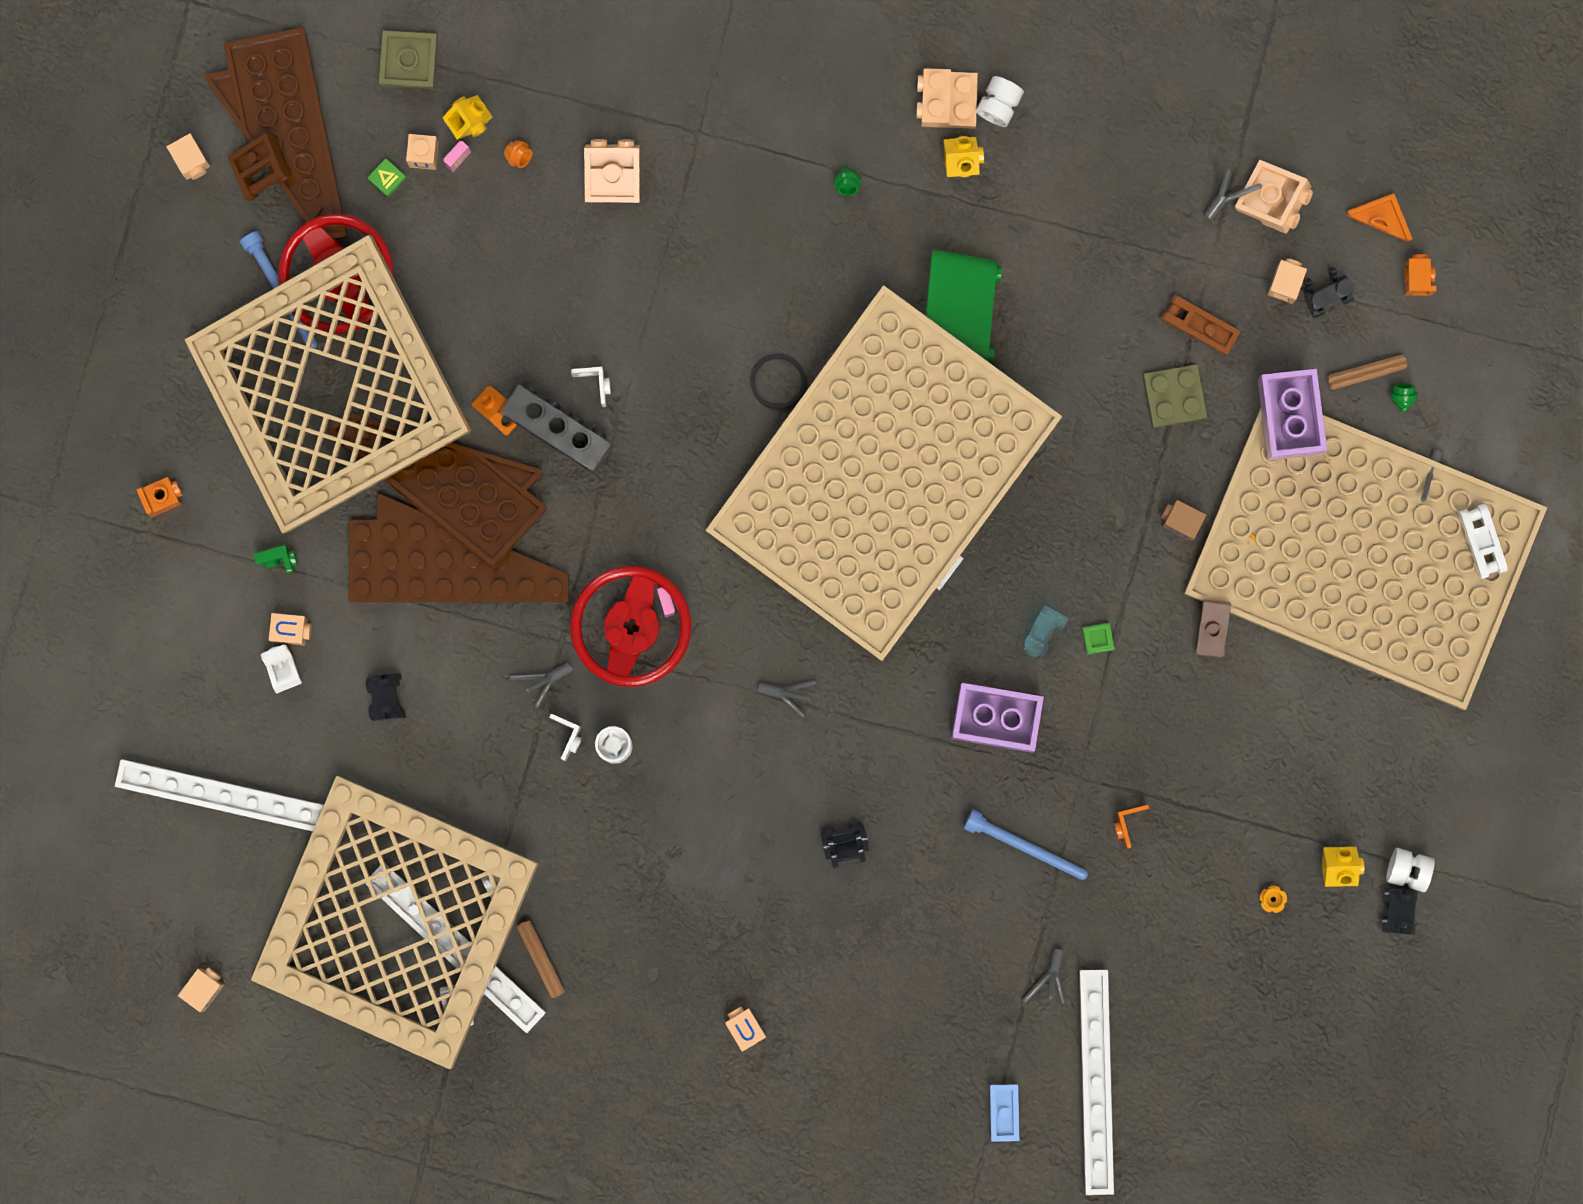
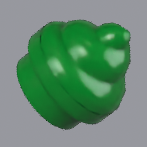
[834,167,861,196]
[1390,383,1418,413]

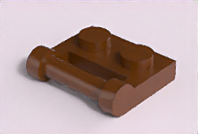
[228,133,291,201]

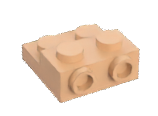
[916,69,978,129]
[584,139,640,202]
[1235,160,1313,234]

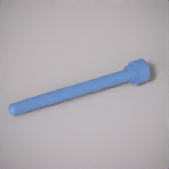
[239,231,318,348]
[963,809,1088,880]

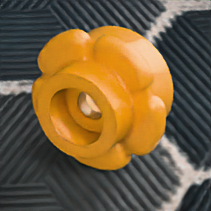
[1260,886,1287,913]

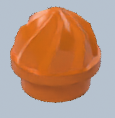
[504,140,533,168]

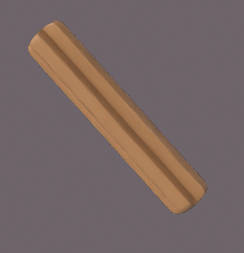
[1327,354,1407,390]
[517,920,565,998]

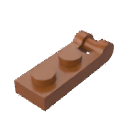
[1160,295,1241,356]

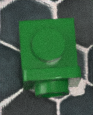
[253,545,298,575]

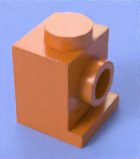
[1404,254,1436,296]
[136,477,183,517]

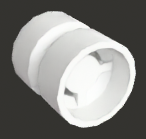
[976,76,1024,127]
[595,726,633,764]
[1386,848,1435,892]

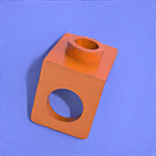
[472,385,517,436]
[1114,805,1150,849]

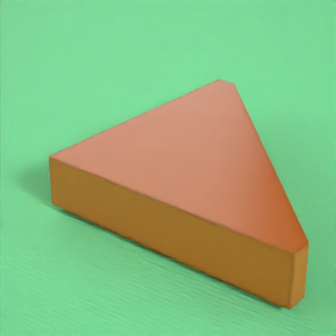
[1346,193,1413,242]

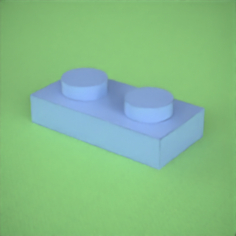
[990,1084,1019,1141]

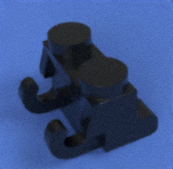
[1304,267,1354,318]
[366,674,406,721]
[821,822,869,868]
[1382,888,1418,935]

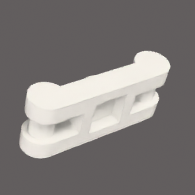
[1458,503,1508,579]

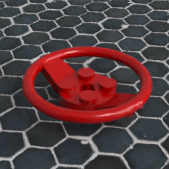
[278,214,394,335]
[570,566,692,687]

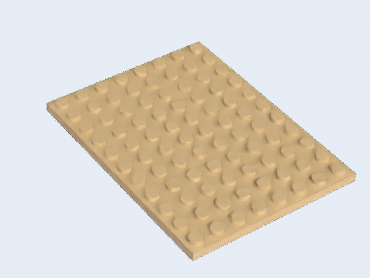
[706,285,1063,661]
[1184,407,1547,710]

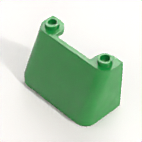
[926,250,1002,363]

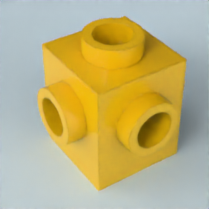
[442,95,492,140]
[944,136,984,177]
[1321,847,1364,887]

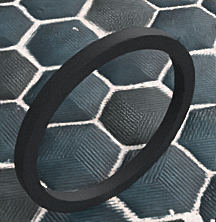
[751,354,805,409]

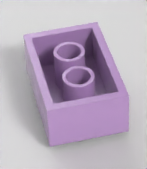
[1258,369,1327,461]
[951,683,1044,753]

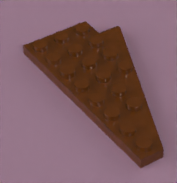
[204,27,348,240]
[327,413,547,570]
[348,494,569,603]

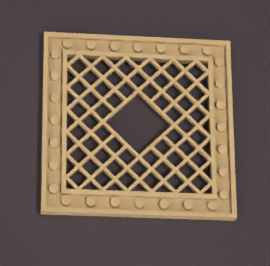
[185,235,471,534]
[251,776,539,1069]

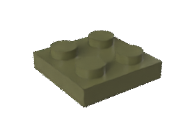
[379,31,438,89]
[1143,364,1207,428]

